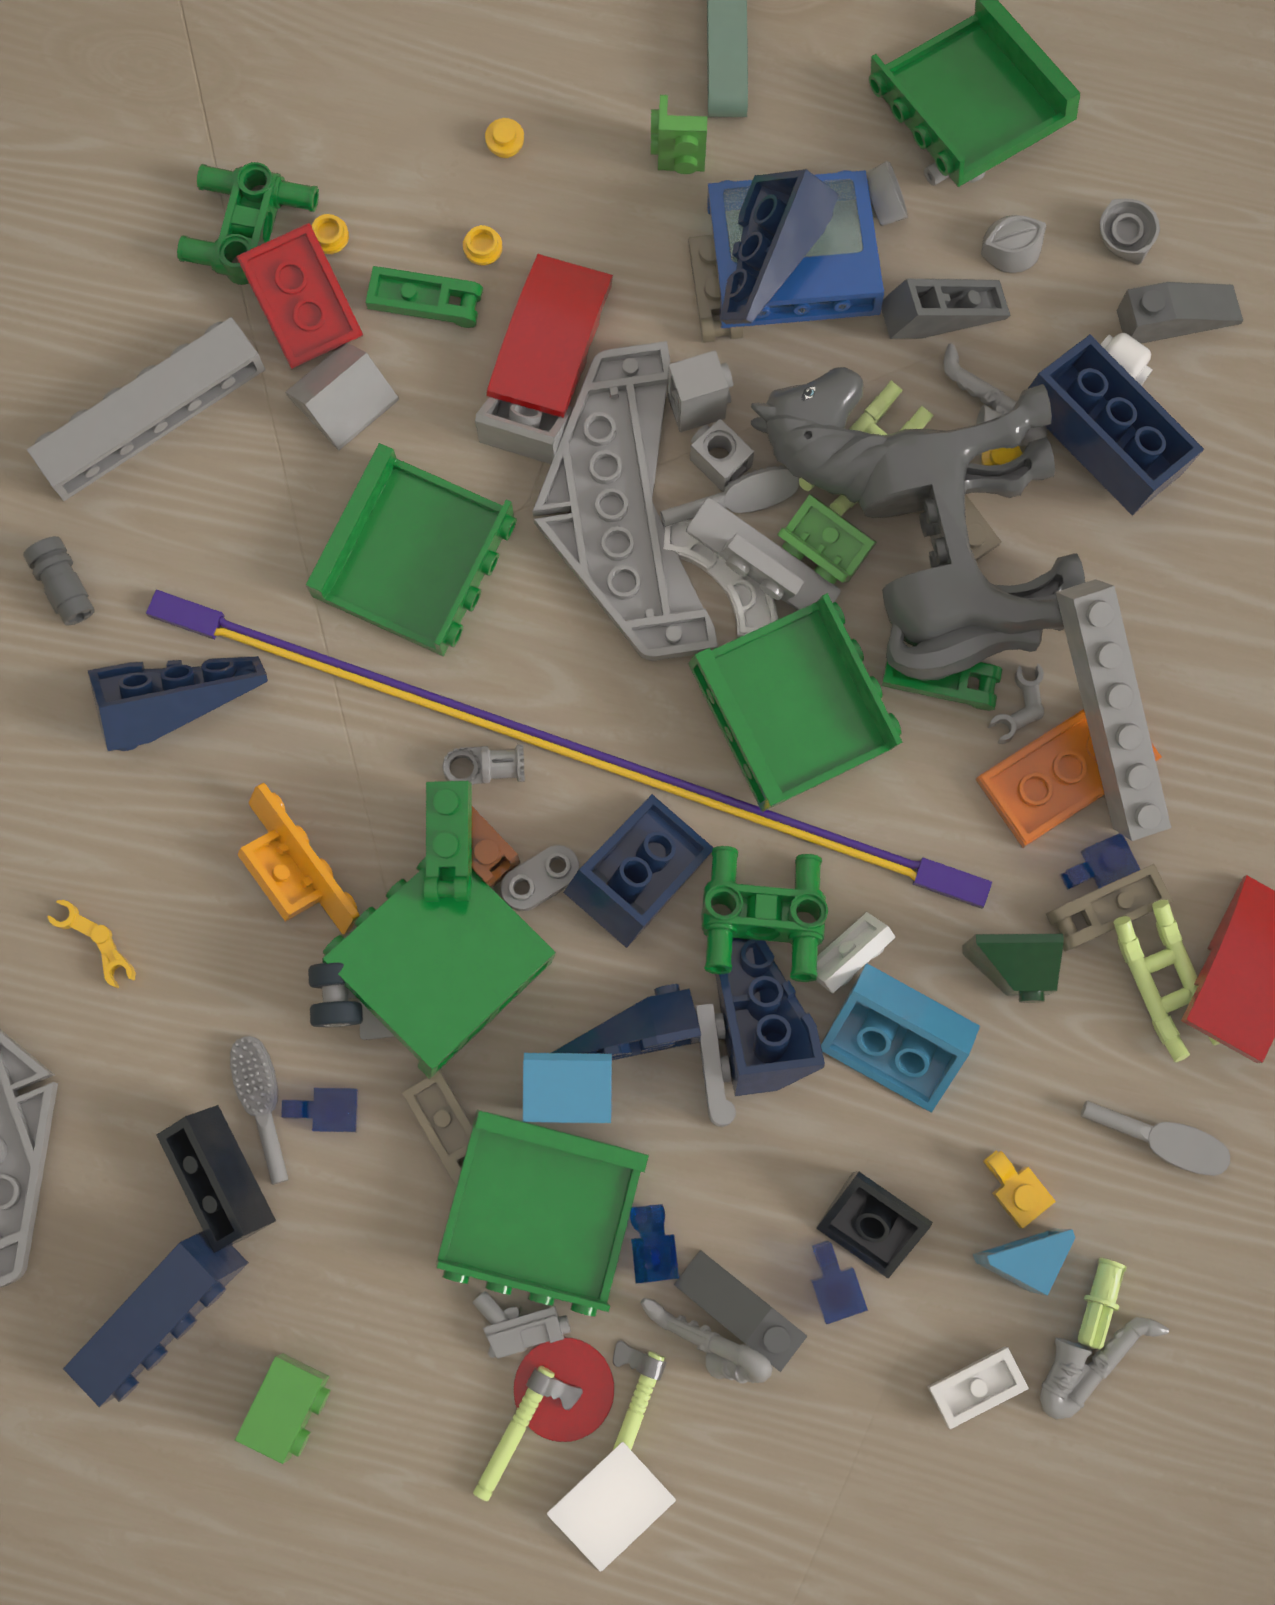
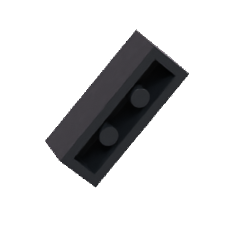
[156,1105,276,1253]

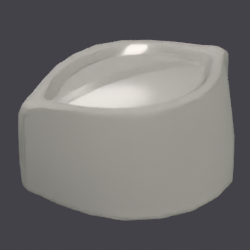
[866,161,908,226]
[1100,199,1160,265]
[981,215,1046,273]

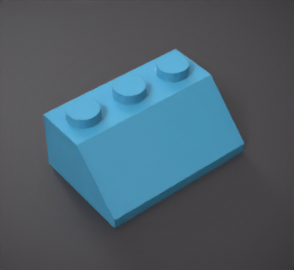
[821,963,980,1113]

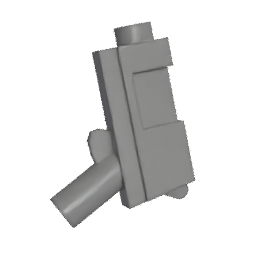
[473,1291,571,1359]

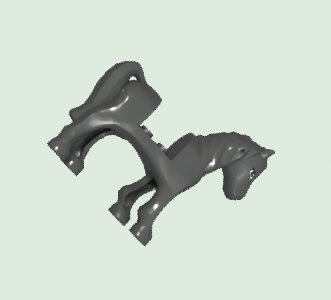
[751,367,1085,681]

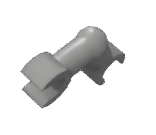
[988,664,1044,744]

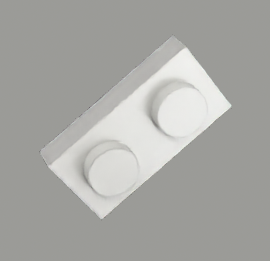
[816,912,896,993]
[927,1347,1029,1429]

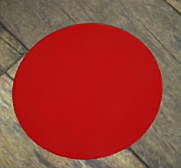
[513,1337,614,1442]

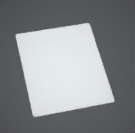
[547,1442,676,1571]

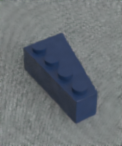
[63,1231,249,1407]

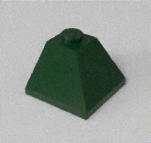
[962,934,1064,1003]

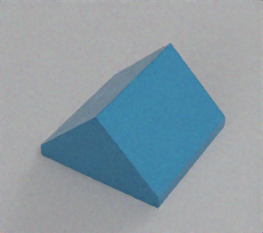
[523,1053,612,1123]
[973,1228,1075,1296]

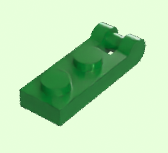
[365,266,483,328]
[881,659,1003,711]
[424,781,472,902]

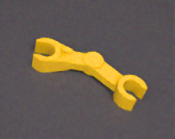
[47,900,136,988]

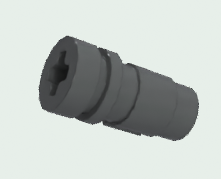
[23,536,95,626]

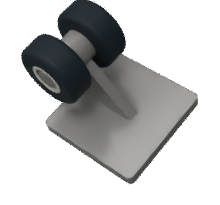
[308,962,395,1040]

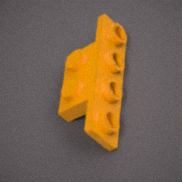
[237,783,360,934]

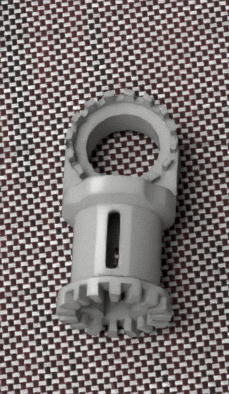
[442,745,525,785]

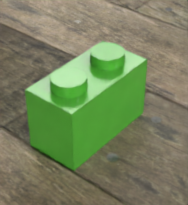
[235,1353,331,1464]

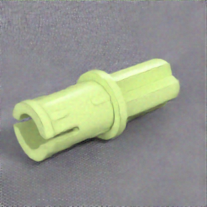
[1078,1258,1127,1349]

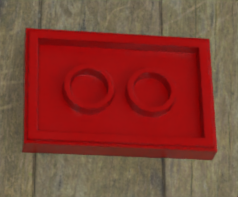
[236,222,363,370]

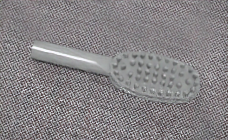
[660,465,799,527]
[230,1036,289,1185]
[1081,1101,1230,1176]

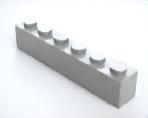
[27,317,265,501]
[1056,579,1171,841]

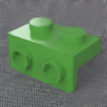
[651,95,707,174]
[777,494,877,584]

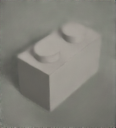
[667,350,733,432]

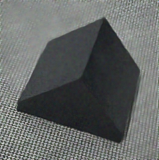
[816,1171,933,1279]

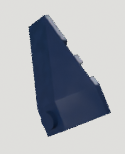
[88,656,268,751]

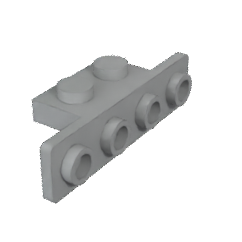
[686,498,841,610]

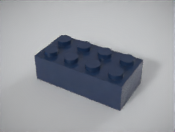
[1028,334,1204,516]

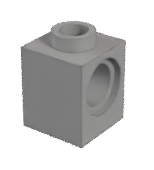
[690,419,754,492]

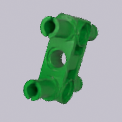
[177,162,319,285]
[701,846,828,982]

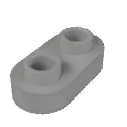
[501,845,579,911]

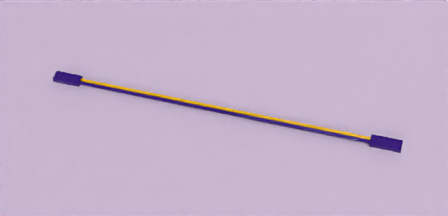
[146,589,992,909]

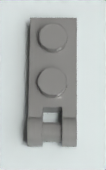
[695,1004,736,1127]

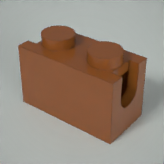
[472,806,520,888]

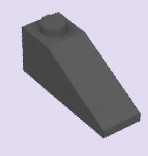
[881,279,1011,339]
[1116,282,1243,344]
[674,1250,807,1372]

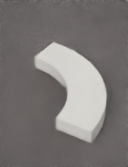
[663,518,778,638]

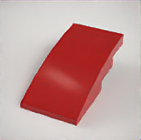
[486,254,613,418]
[1181,875,1275,1063]

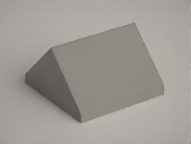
[285,343,399,451]
[475,397,574,464]

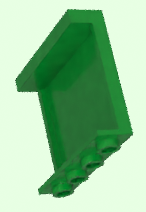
[869,0,1080,187]
[306,443,517,657]
[688,593,903,812]
[322,857,556,1079]
[435,1109,649,1317]

